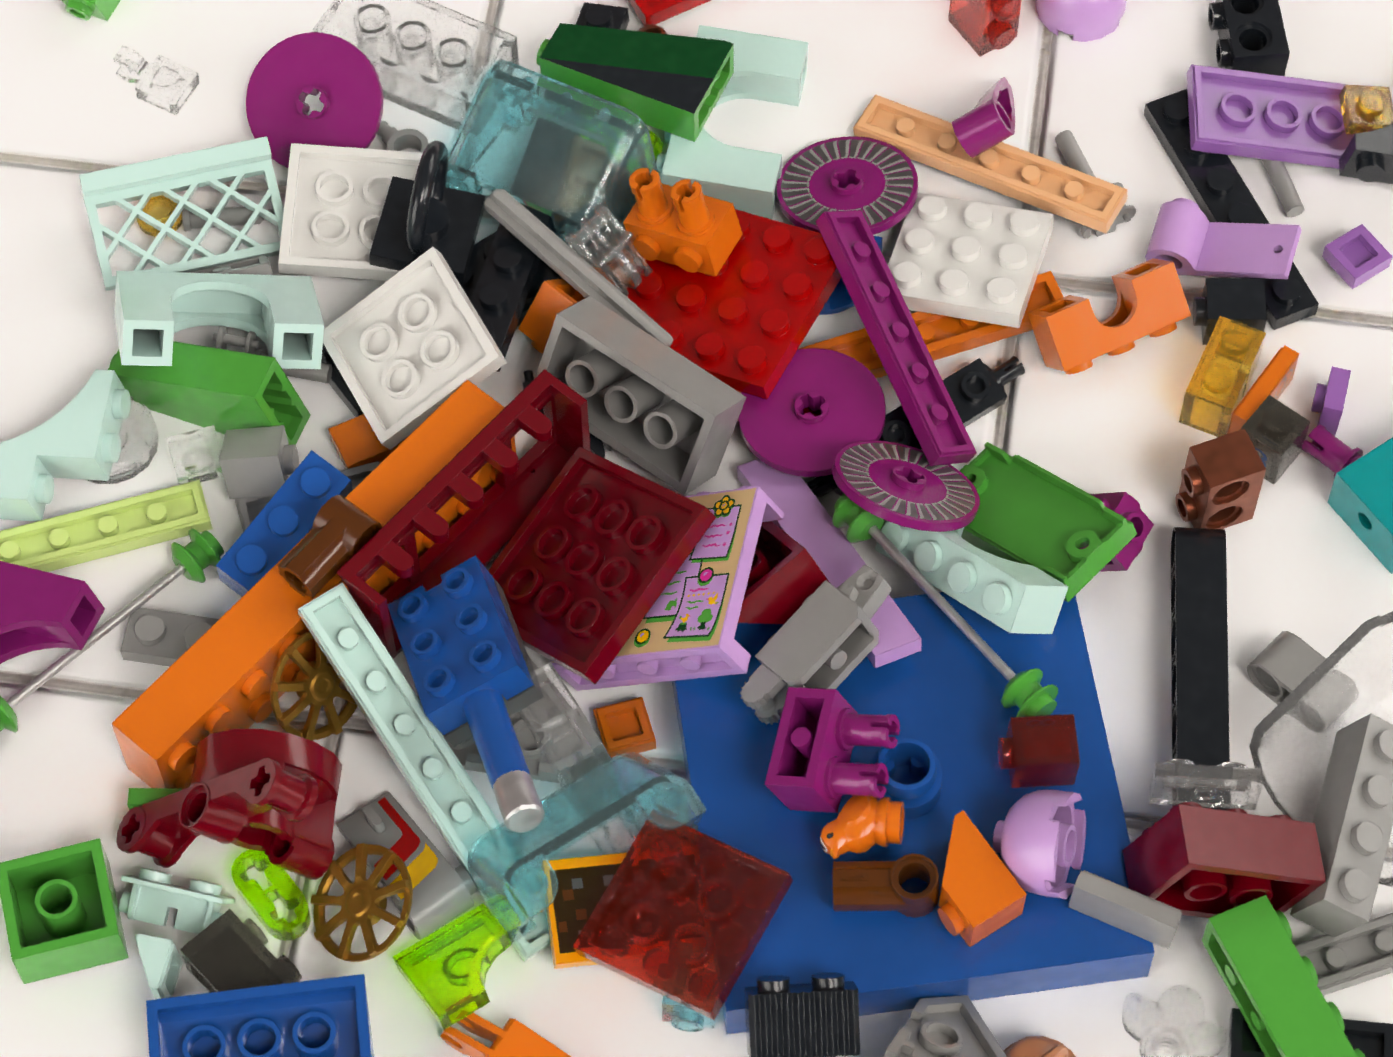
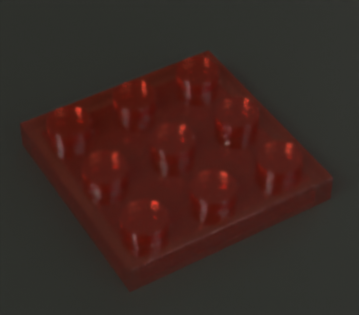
[573,810,793,1020]

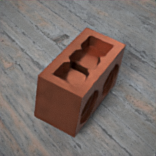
[1175,428,1266,529]

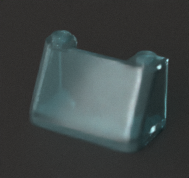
[446,60,658,257]
[467,752,707,943]

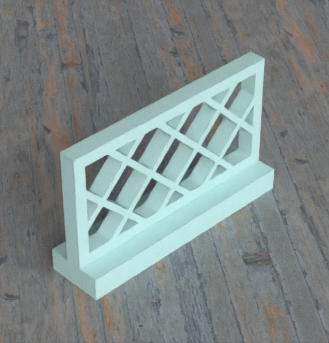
[79,136,284,291]

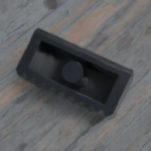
[744,973,861,1057]

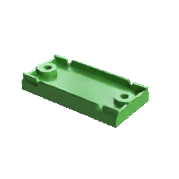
[960,442,1137,602]

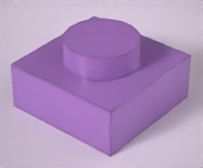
[1322,224,1393,289]
[1311,366,1351,436]

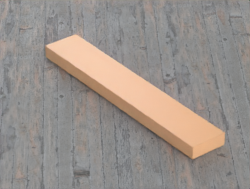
[853,94,1128,234]

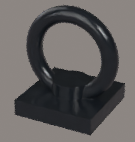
[369,141,485,284]

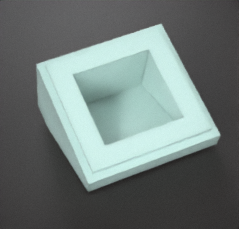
[135,934,183,999]

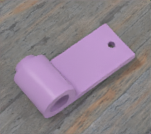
[1145,198,1302,279]

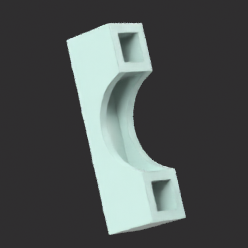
[875,520,1068,634]

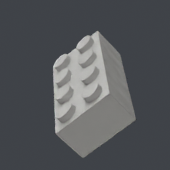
[534,296,746,495]

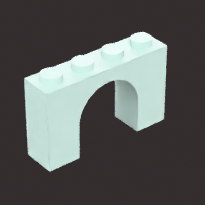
[655,25,808,219]
[114,271,324,369]

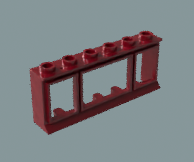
[336,369,591,659]

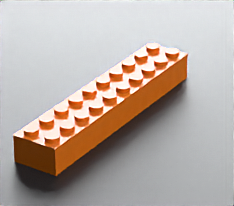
[111,380,516,790]

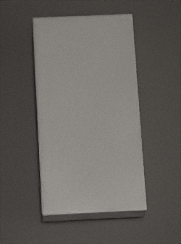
[1068,870,1183,949]

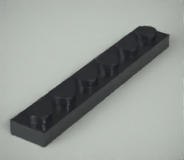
[1143,89,1319,330]

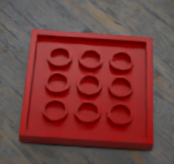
[623,209,842,399]

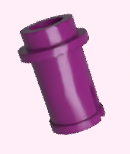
[1302,424,1363,479]

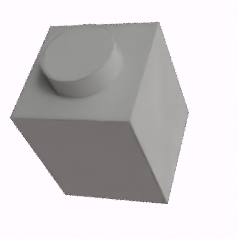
[219,425,299,499]

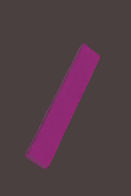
[815,210,977,466]

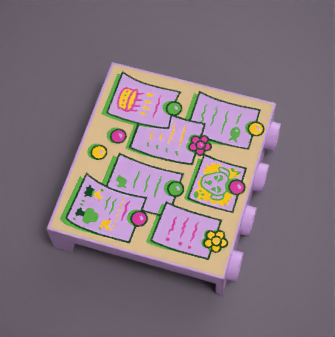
[549,486,784,691]

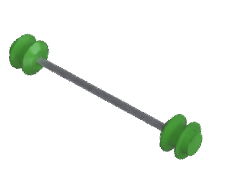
[832,494,1058,724]
[0,528,224,733]

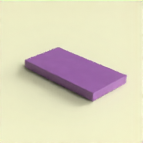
[1186,64,1374,169]

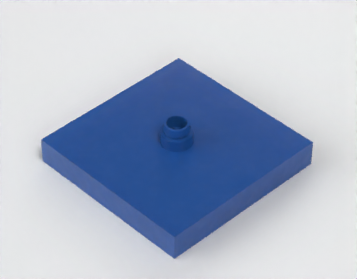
[672,592,1155,1035]

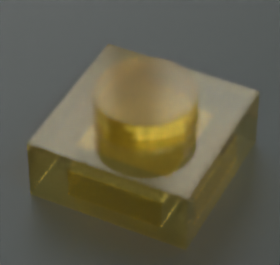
[1339,85,1393,134]

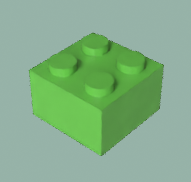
[0,838,129,984]

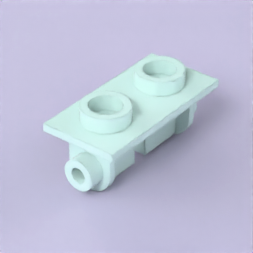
[119,868,236,938]

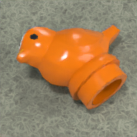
[820,795,905,859]

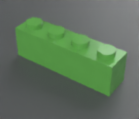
[1201,895,1365,1057]

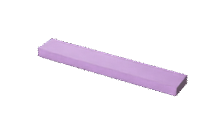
[737,459,921,668]

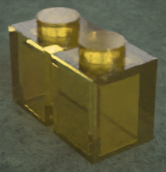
[1179,316,1266,437]

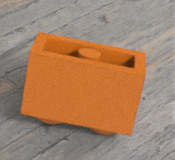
[623,168,743,277]

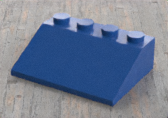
[146,974,374,1057]

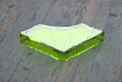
[393,903,512,1030]

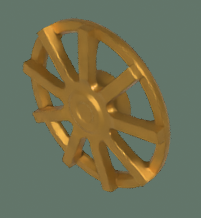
[270,631,357,741]
[310,843,413,962]

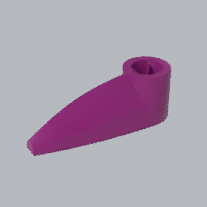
[952,77,1015,158]

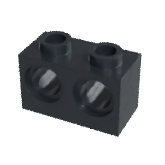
[1208,0,1290,76]

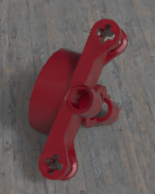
[116,729,342,880]

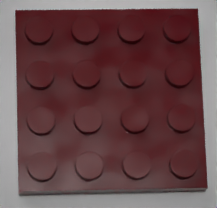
[488,446,716,685]

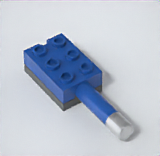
[388,555,545,833]

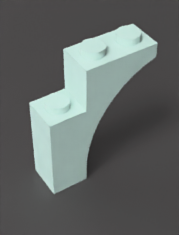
[0,369,131,522]

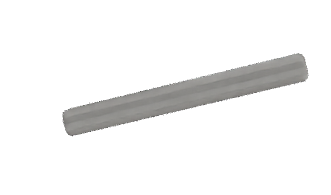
[484,189,673,347]

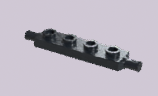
[806,356,1025,499]

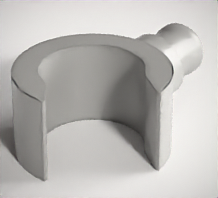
[377,121,429,153]

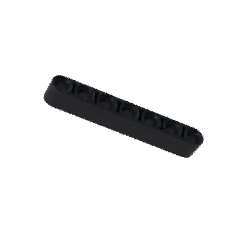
[1170,527,1230,810]

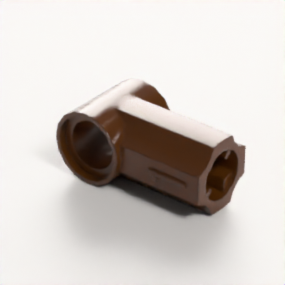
[278,495,382,598]
[833,853,939,918]

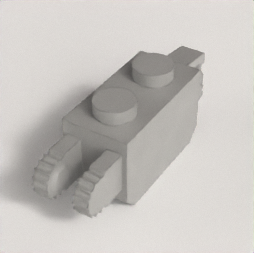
[740,565,892,725]

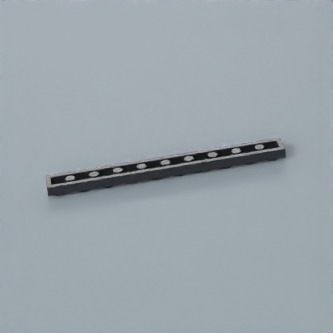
[470,2,630,372]

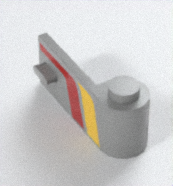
[337,792,477,941]

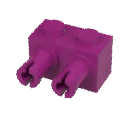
[764,687,900,813]

